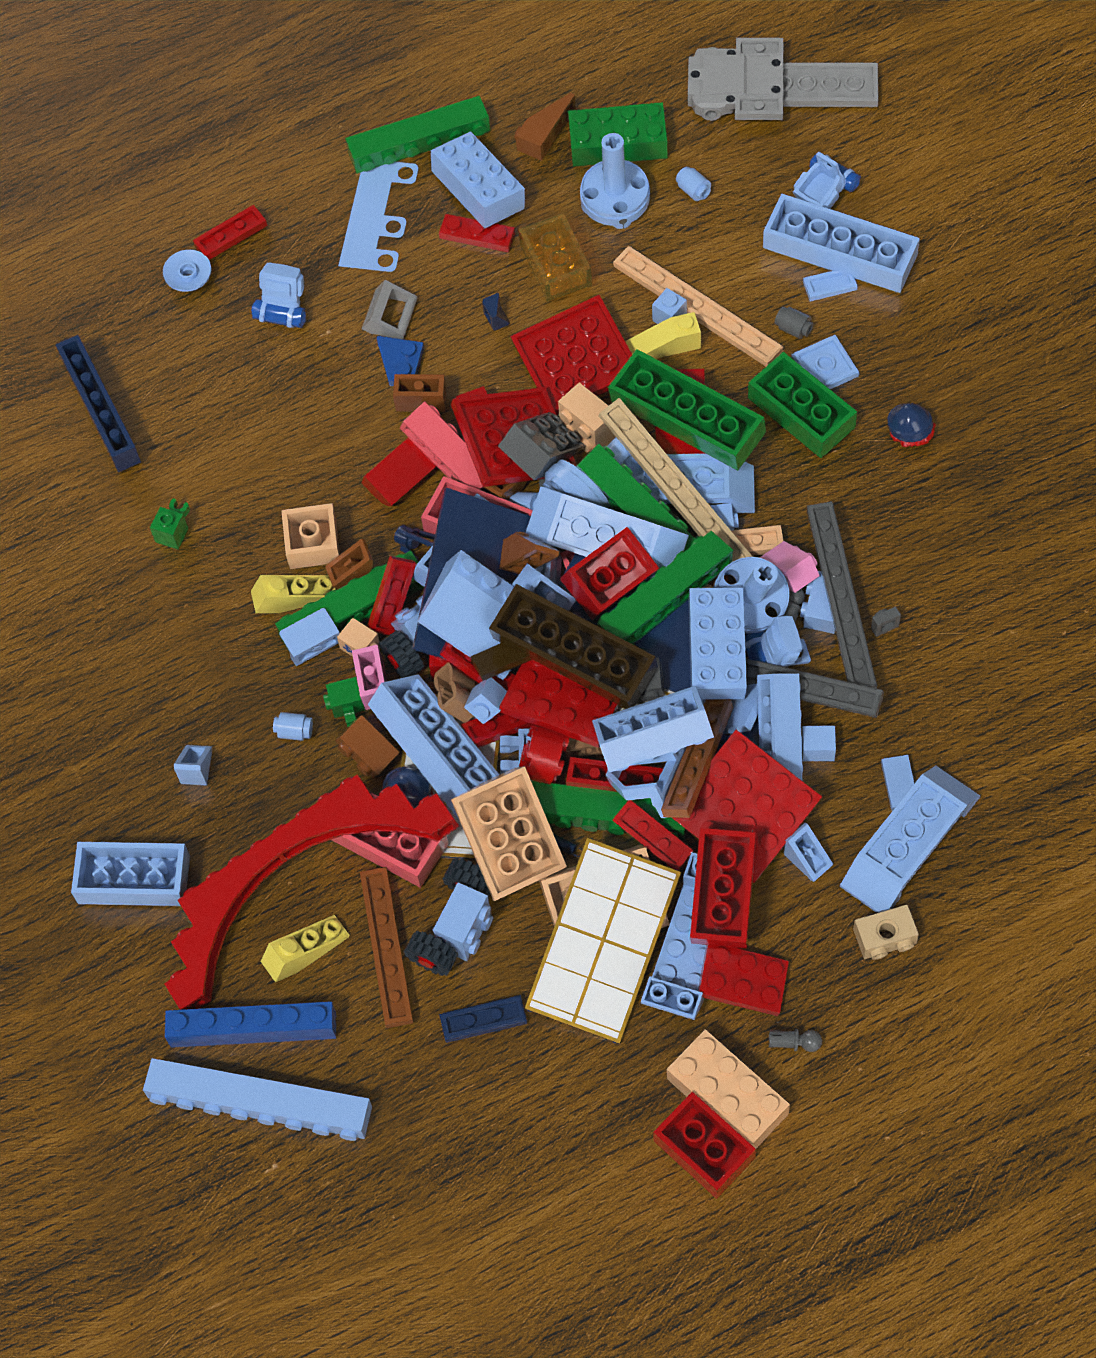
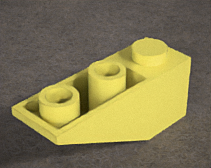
[251,575,336,613]
[261,915,350,982]

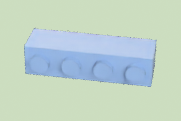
[757,674,803,781]

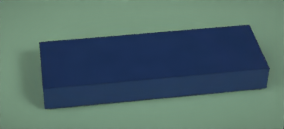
[439,995,527,1043]

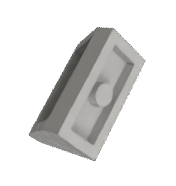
[362,280,418,339]

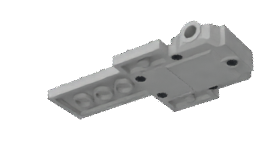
[688,38,878,121]

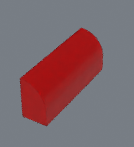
[361,416,464,507]

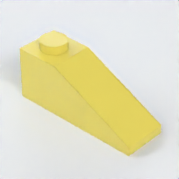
[625,312,701,359]

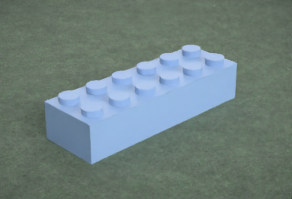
[763,194,920,293]
[368,674,499,821]

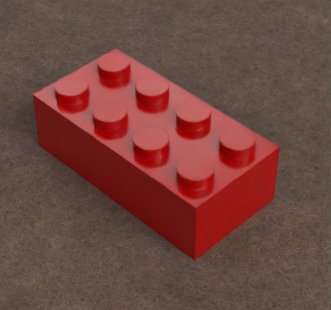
[690,828,756,948]

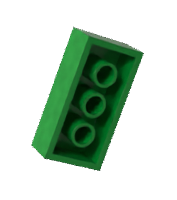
[568,102,668,167]
[748,352,857,458]

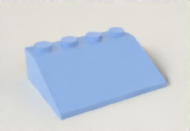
[417,550,514,680]

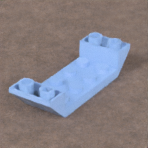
[611,454,755,513]
[526,487,689,578]
[840,766,980,913]
[641,852,706,1020]

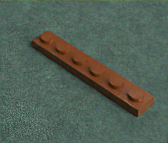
[661,699,733,818]
[360,867,413,1028]

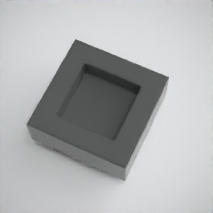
[871,606,901,637]

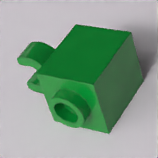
[150,498,190,549]
[323,677,365,727]

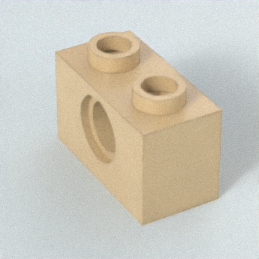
[853,905,919,960]

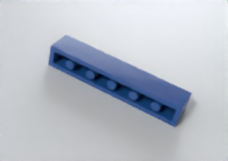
[165,1002,336,1048]

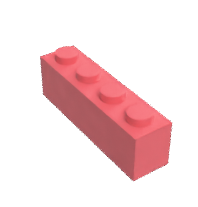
[400,402,484,490]

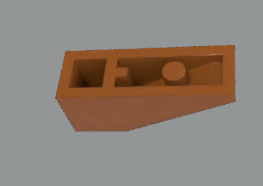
[514,93,576,161]
[499,532,559,574]

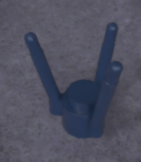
[394,524,435,562]

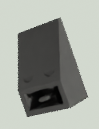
[498,412,585,480]

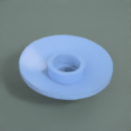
[163,250,211,292]

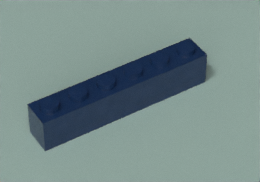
[56,335,141,472]

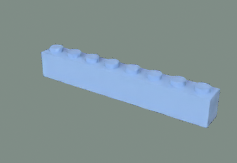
[143,1058,372,1141]

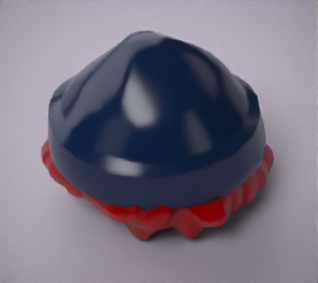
[887,403,936,447]
[382,767,434,808]

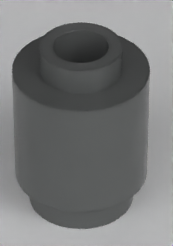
[774,306,813,339]

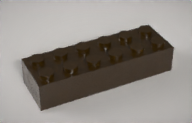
[489,584,658,709]

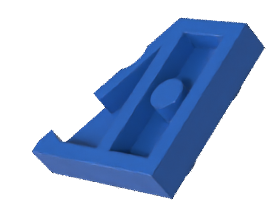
[377,336,424,386]

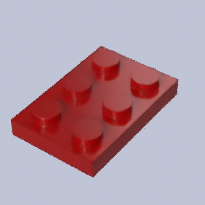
[698,945,789,1016]

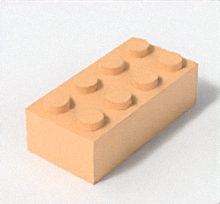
[667,1029,790,1148]

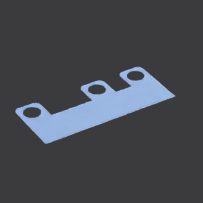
[338,162,418,272]

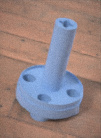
[580,133,650,229]
[542,437,631,509]
[713,557,789,634]

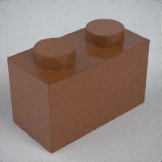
[393,374,447,412]
[335,715,400,778]

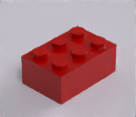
[653,1092,756,1199]

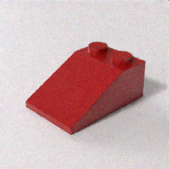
[560,527,659,620]

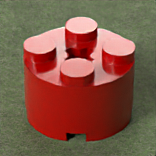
[519,725,569,785]

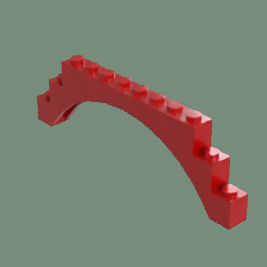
[164,775,460,1010]

